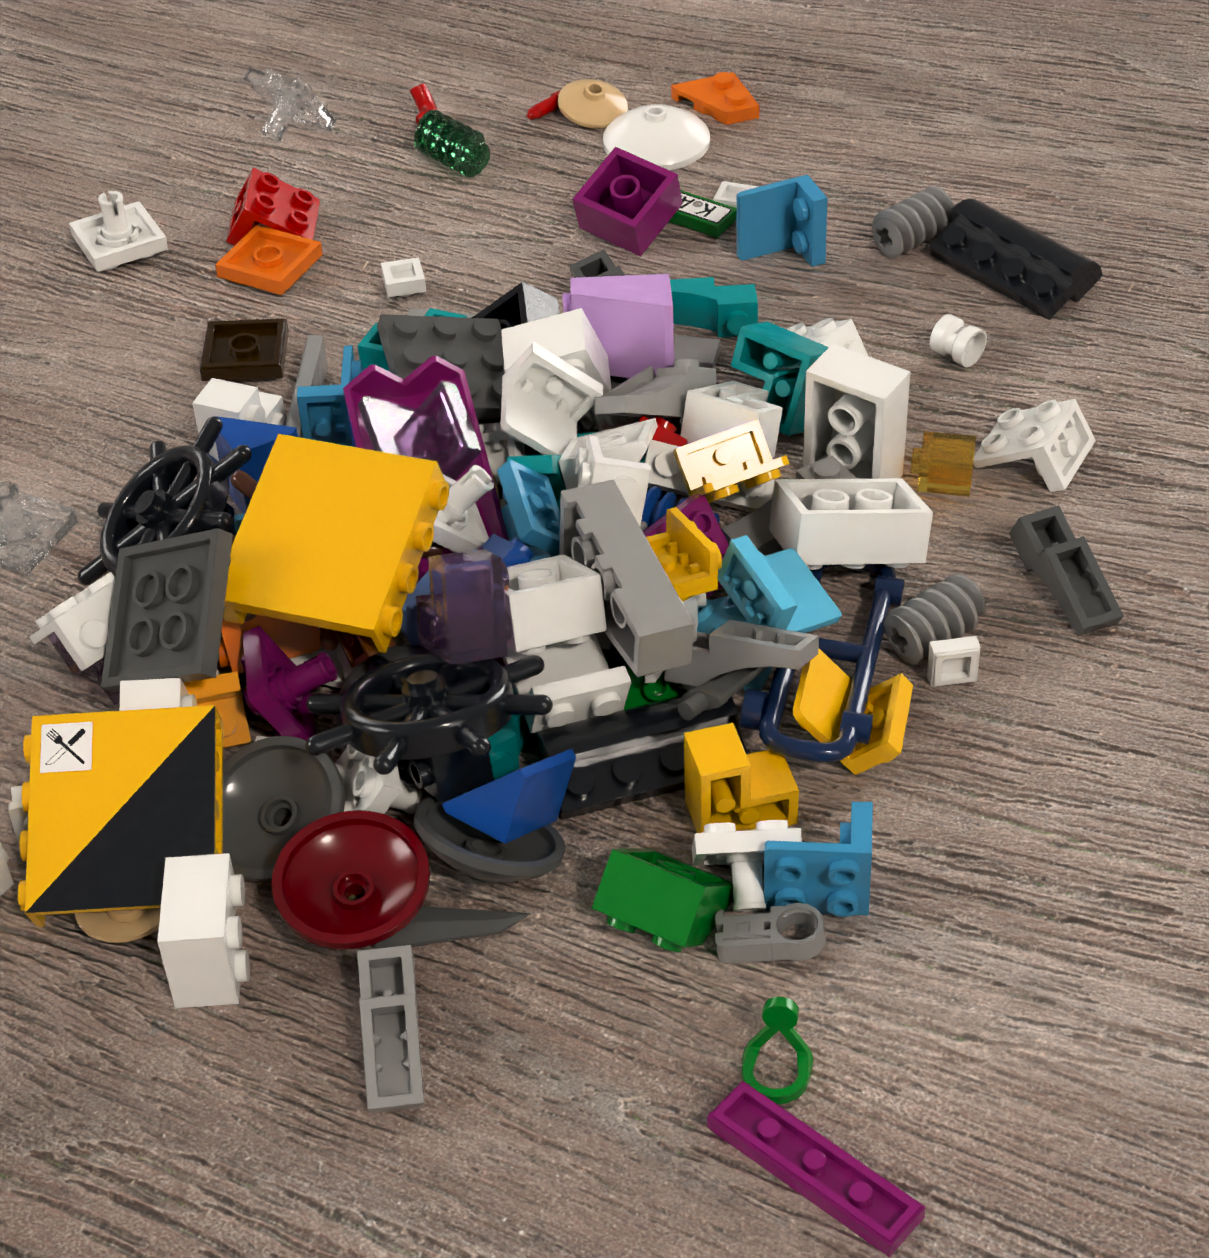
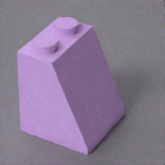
[562,274,674,378]

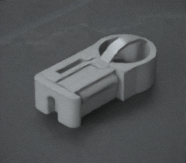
[715,903,826,964]

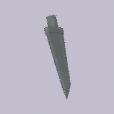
[678,667,768,720]
[374,906,530,949]

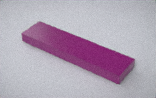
[707,1080,926,1258]

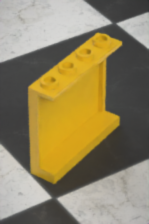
[223,434,449,653]

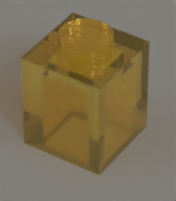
[911,431,976,497]

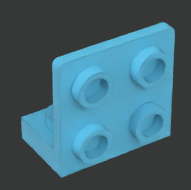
[718,535,842,633]

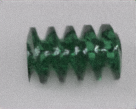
[414,109,490,177]

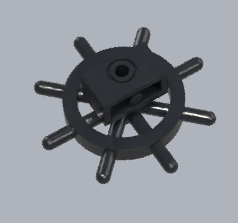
[78,416,252,585]
[305,640,553,802]

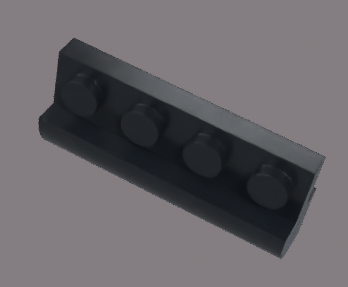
[928,198,1103,320]
[533,695,748,820]

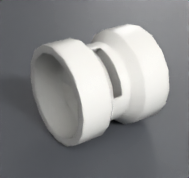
[929,314,987,367]

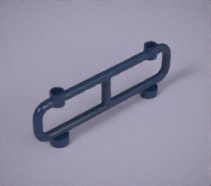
[740,564,905,763]

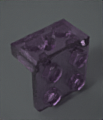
[358,380,482,480]

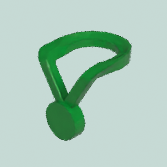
[742,997,813,1104]

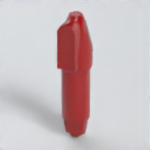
[526,90,561,120]

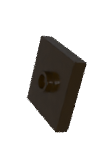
[200,318,289,381]

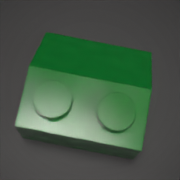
[592,848,734,952]

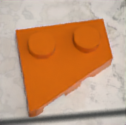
[671,72,760,125]

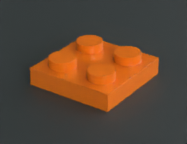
[215,225,323,295]

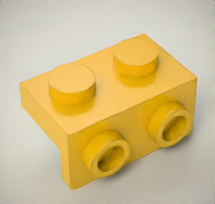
[646,507,722,601]

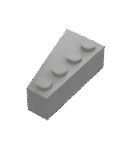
[559,479,697,677]

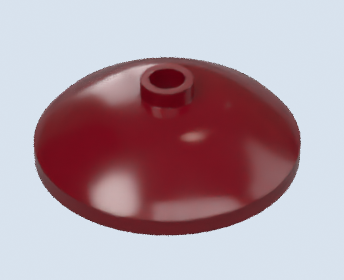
[271,810,430,949]

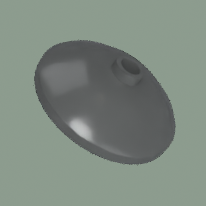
[223,736,345,882]
[414,794,565,882]

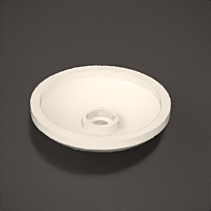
[603,104,710,170]

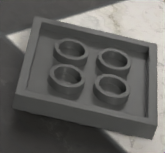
[377,314,505,420]
[101,528,233,693]

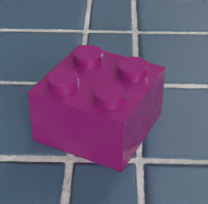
[572,146,683,257]

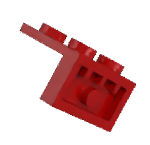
[226,167,320,246]

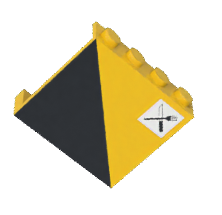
[18,705,223,927]

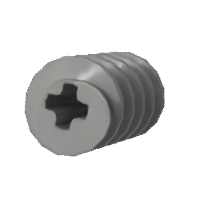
[872,186,954,259]
[883,573,985,665]

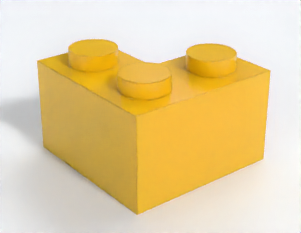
[684,723,799,833]

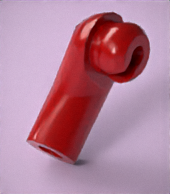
[409,83,441,131]

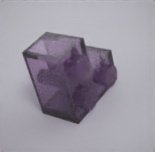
[416,550,512,664]

